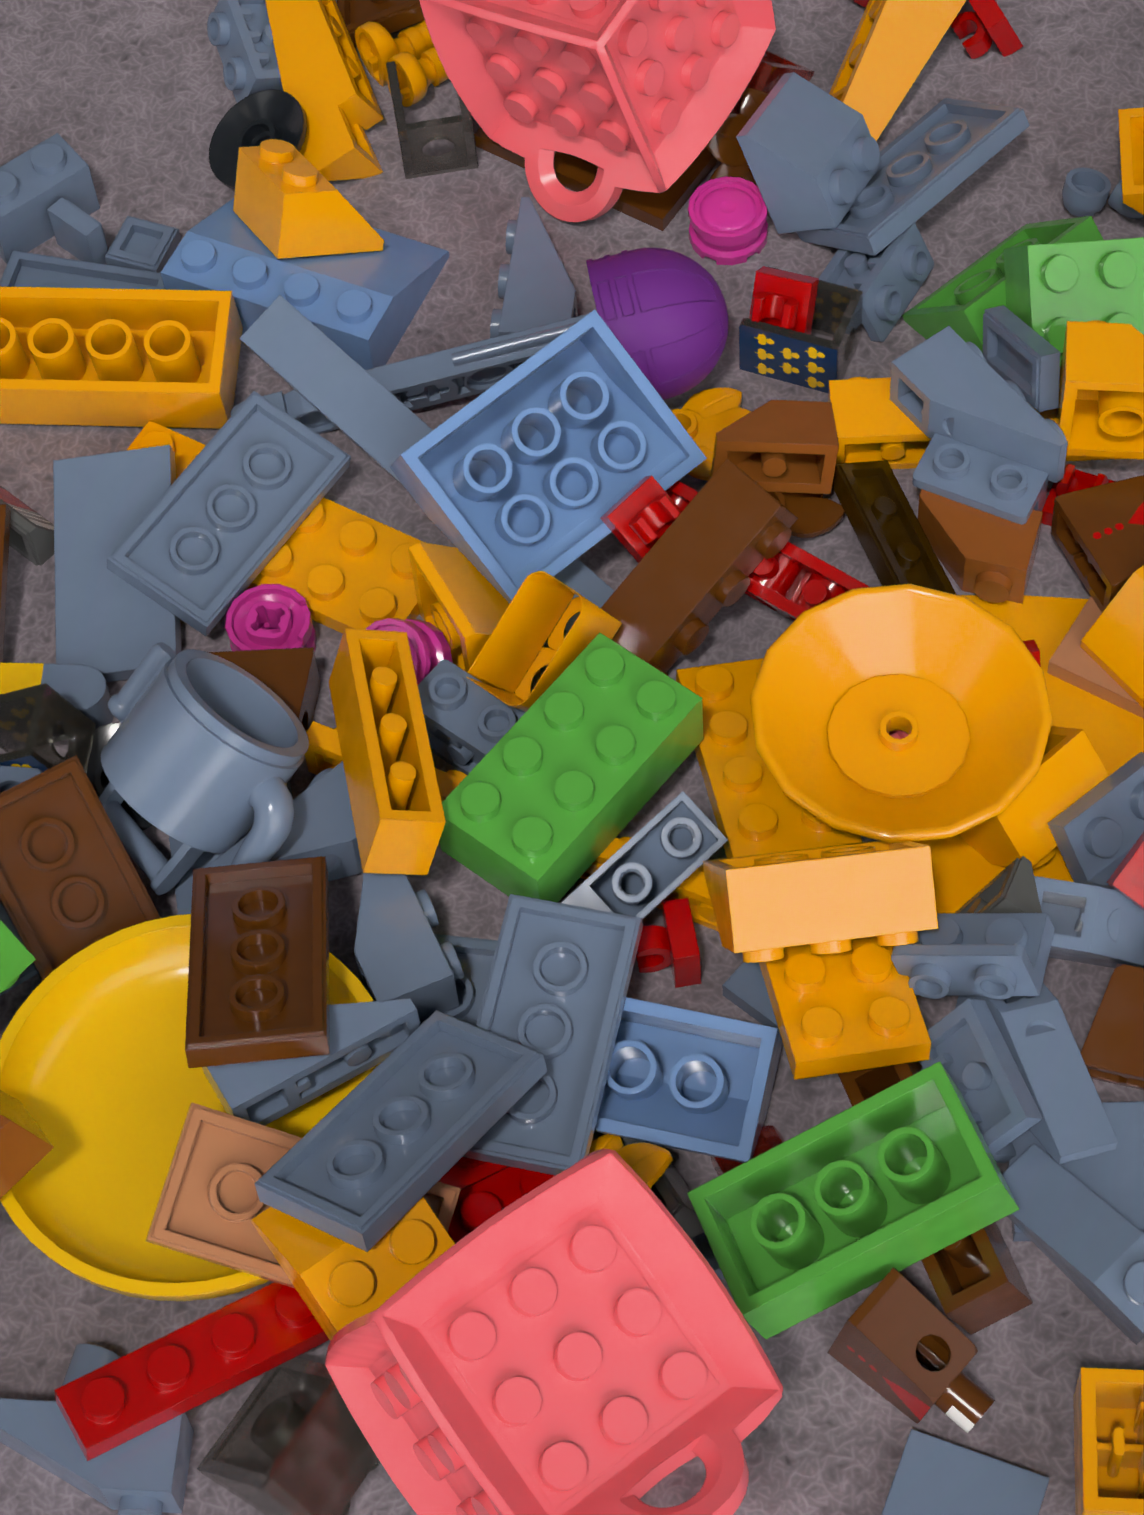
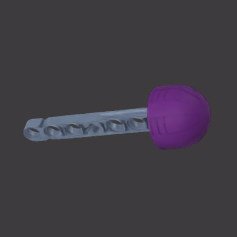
[230,248,729,434]

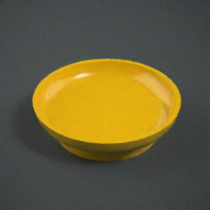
[0,914,380,1301]

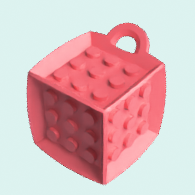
[419,0,776,222]
[325,1148,783,1515]

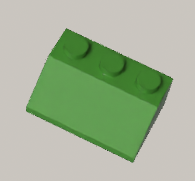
[902,216,1104,353]

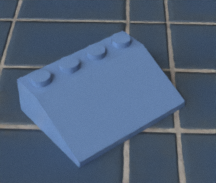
[161,198,449,370]
[390,309,707,603]

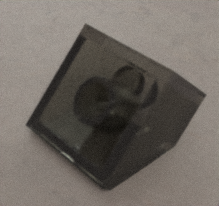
[197,1357,381,1515]

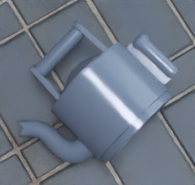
[99,642,309,895]

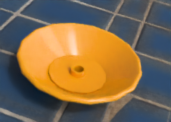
[750,584,1053,843]

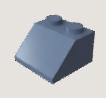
[736,72,882,234]

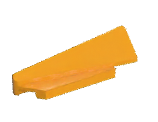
[265,0,384,181]
[829,0,966,141]

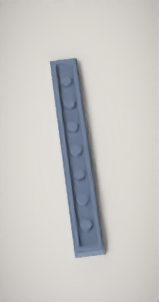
[240,295,615,633]

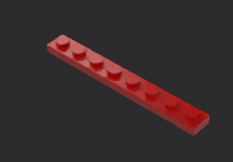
[54,1167,555,1461]

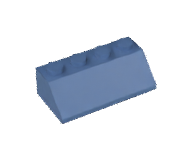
[594,997,783,1163]

